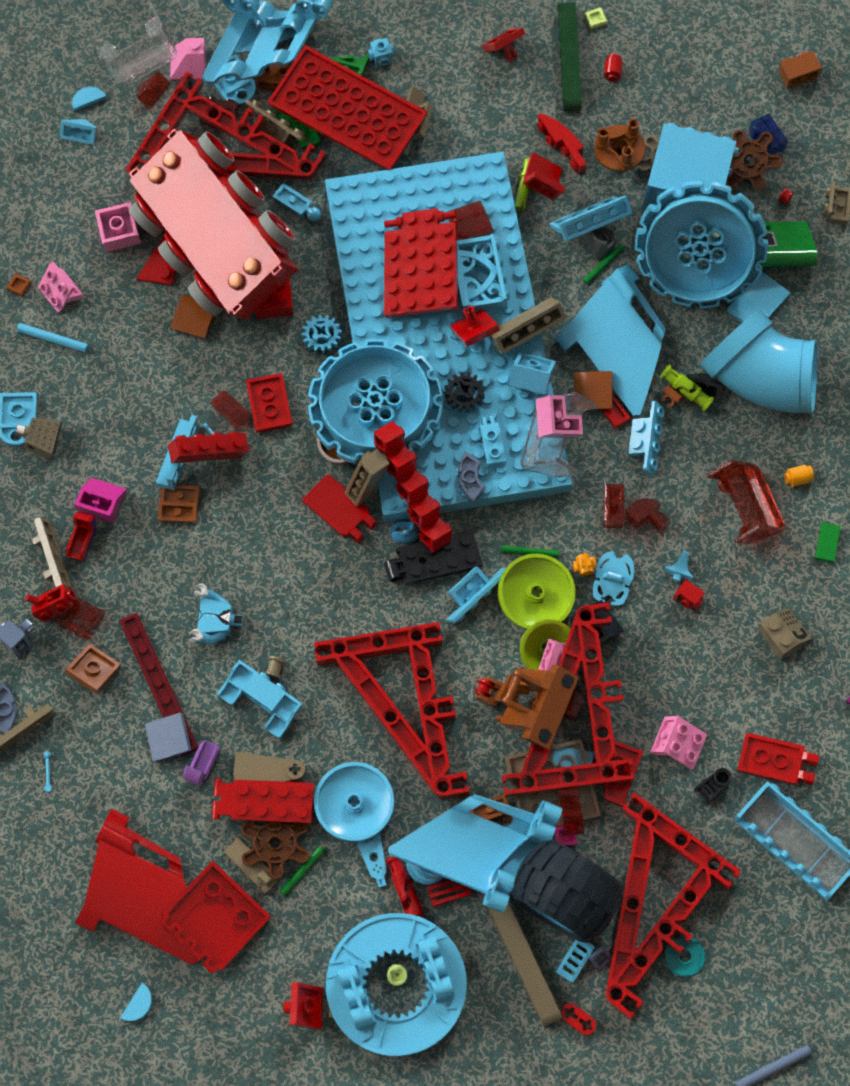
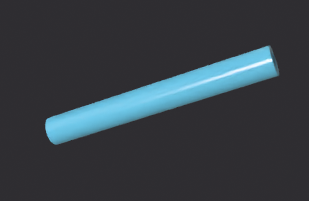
[17,323,89,353]

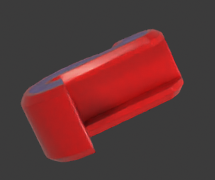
[66,512,96,561]

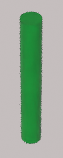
[583,243,625,285]
[501,545,559,558]
[280,846,325,896]

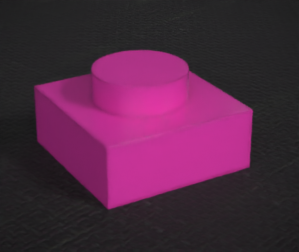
[554,824,577,847]

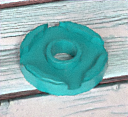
[664,936,705,977]

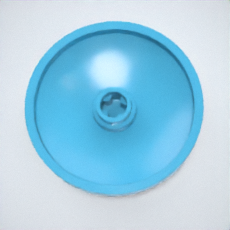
[314,762,394,842]

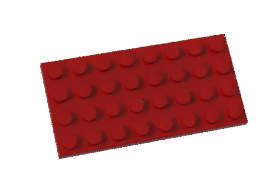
[267,45,428,170]

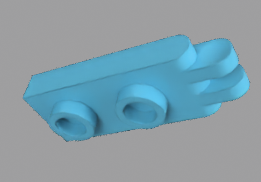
[480,416,506,467]

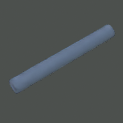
[734,1045,812,1086]

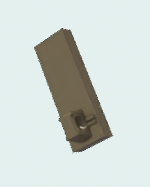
[224,838,280,894]

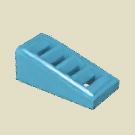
[556,940,595,983]

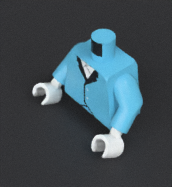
[189,583,243,644]

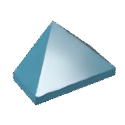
[60,119,96,145]

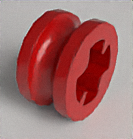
[778,188,794,206]

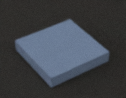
[145,713,191,762]

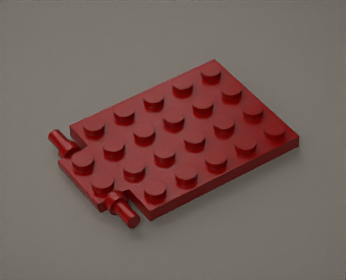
[384,208,458,319]

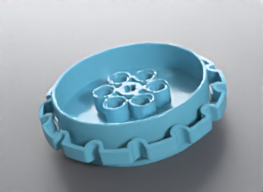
[635,181,768,308]
[308,339,442,464]

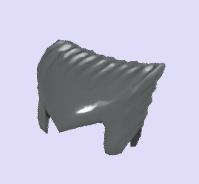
[580,226,616,260]

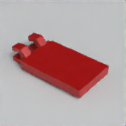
[302,474,377,544]
[737,732,820,786]

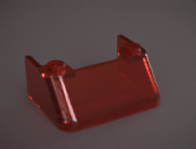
[706,460,785,544]

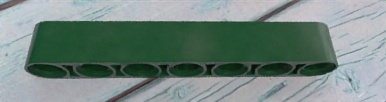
[557,2,582,111]

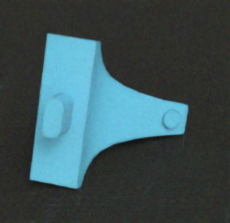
[664,551,693,582]

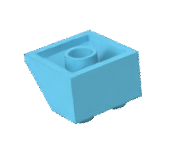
[509,352,556,395]

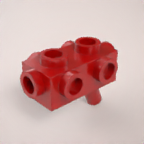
[25,584,76,622]

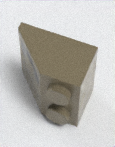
[757,608,812,660]

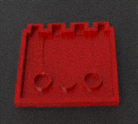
[159,860,271,974]

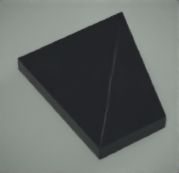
[686,373,723,402]

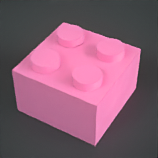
[95,202,142,252]

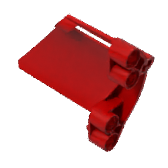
[75,809,198,965]

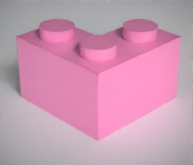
[536,395,583,438]

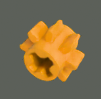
[572,553,597,577]

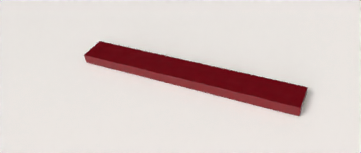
[119,612,199,757]

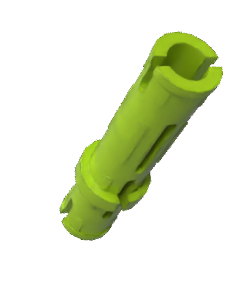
[514,158,530,212]

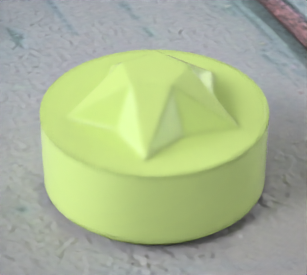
[387,964,407,986]

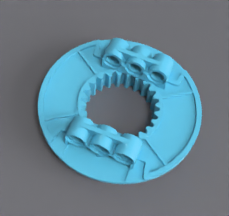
[326,913,467,1056]

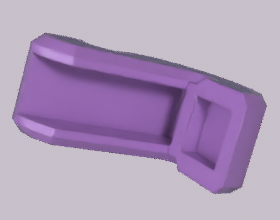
[183,740,221,787]

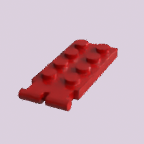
[212,779,314,824]

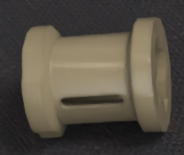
[264,656,286,680]

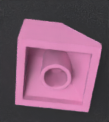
[170,38,206,80]

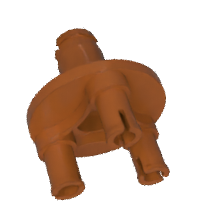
[594,118,646,172]

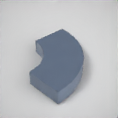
[458,452,485,503]
[0,683,17,734]

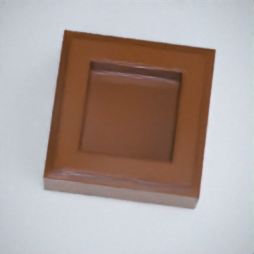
[6,273,32,297]

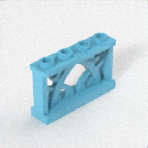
[458,234,510,314]

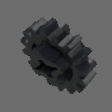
[444,372,485,413]

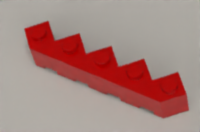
[374,421,452,552]

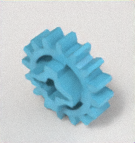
[301,314,342,354]

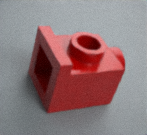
[673,580,705,610]

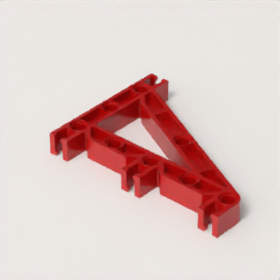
[125,71,326,180]
[502,603,635,797]
[314,622,469,800]
[606,793,741,1021]

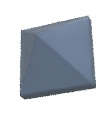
[588,945,612,972]

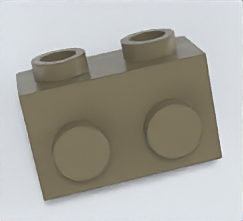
[823,181,850,224]

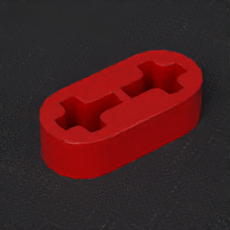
[561,1003,596,1036]

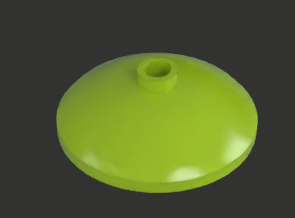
[520,619,571,670]

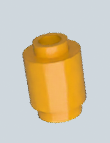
[784,465,814,487]

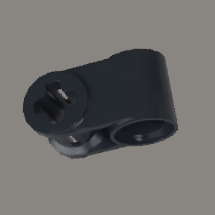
[694,768,732,805]

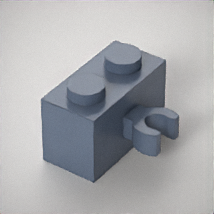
[0,619,35,659]

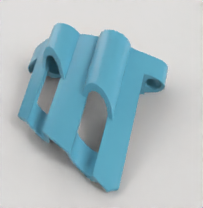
[202,0,333,84]

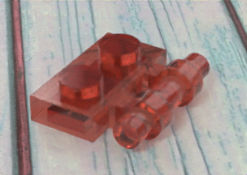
[54,596,105,640]

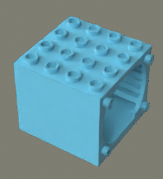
[641,123,739,210]

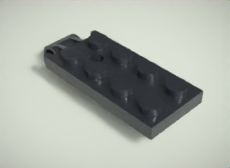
[384,530,483,585]

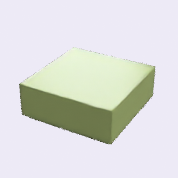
[584,8,608,30]

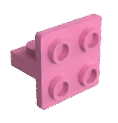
[38,262,83,313]

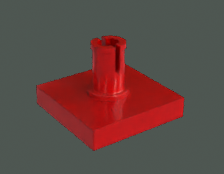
[482,27,526,62]
[450,306,500,347]
[283,982,323,1030]

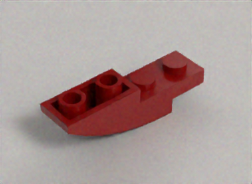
[536,113,586,175]

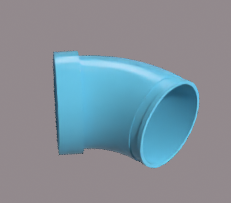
[700,309,818,414]

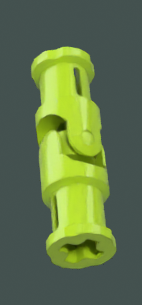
[659,364,714,411]

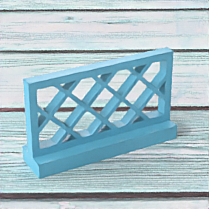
[549,196,633,241]

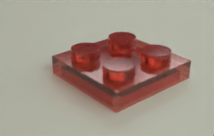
[447,200,494,240]

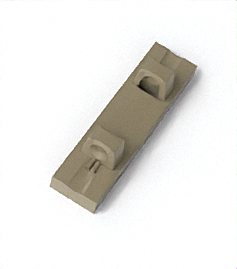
[32,517,72,589]
[0,704,55,753]

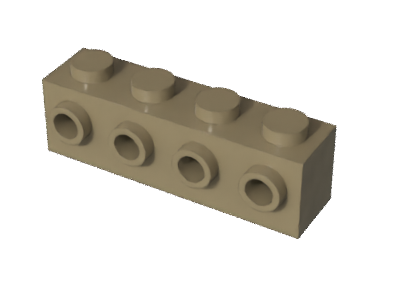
[489,297,566,355]
[345,449,390,507]

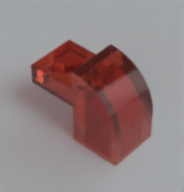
[624,498,668,533]
[558,787,584,836]

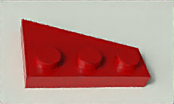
[136,236,176,286]
[604,740,643,807]

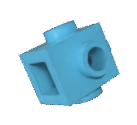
[368,38,395,68]

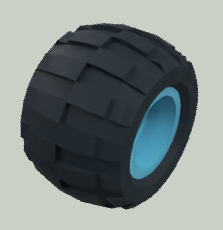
[511,840,622,943]

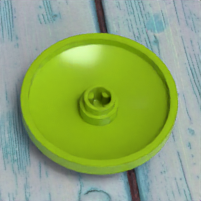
[498,554,576,630]

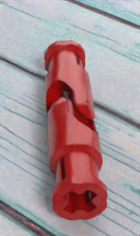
[385,856,425,918]

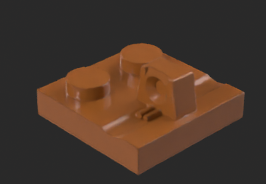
[65,643,121,694]

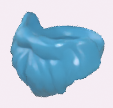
[390,519,419,545]

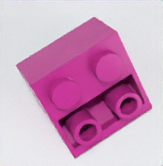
[74,478,127,524]

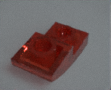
[210,390,251,429]

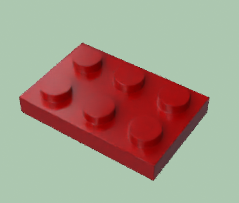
[246,373,293,433]

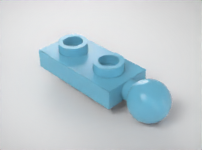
[272,183,321,222]

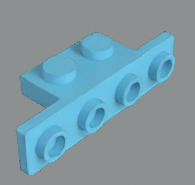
[628,401,664,476]
[447,566,506,623]

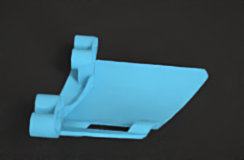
[554,264,666,415]
[388,794,562,913]

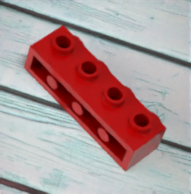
[168,431,249,464]

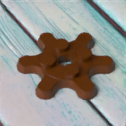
[726,130,783,190]
[241,822,309,880]

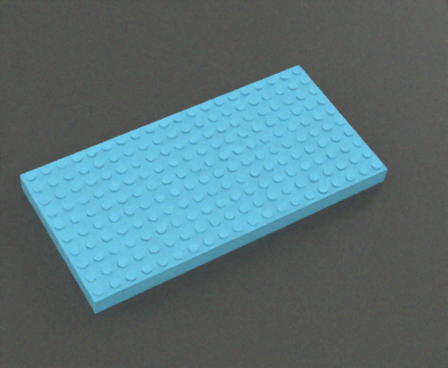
[325,152,572,522]

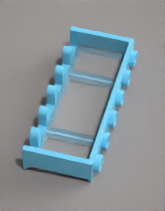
[734,781,850,901]

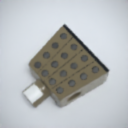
[15,418,62,460]

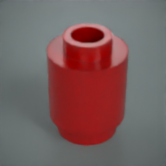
[604,54,623,82]

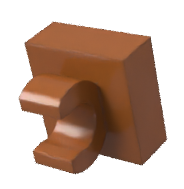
[661,385,686,408]

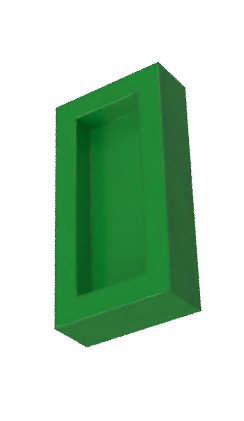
[815,522,841,563]

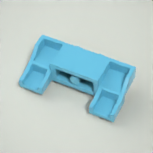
[217,660,303,739]

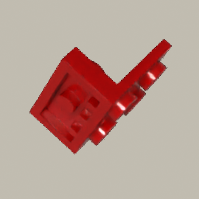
[523,152,565,200]

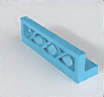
[156,415,198,491]

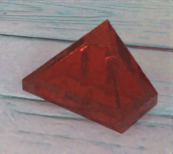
[136,71,171,110]

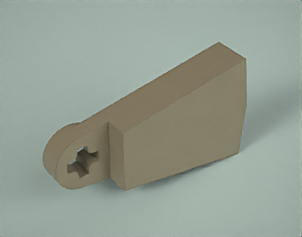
[234,752,305,782]

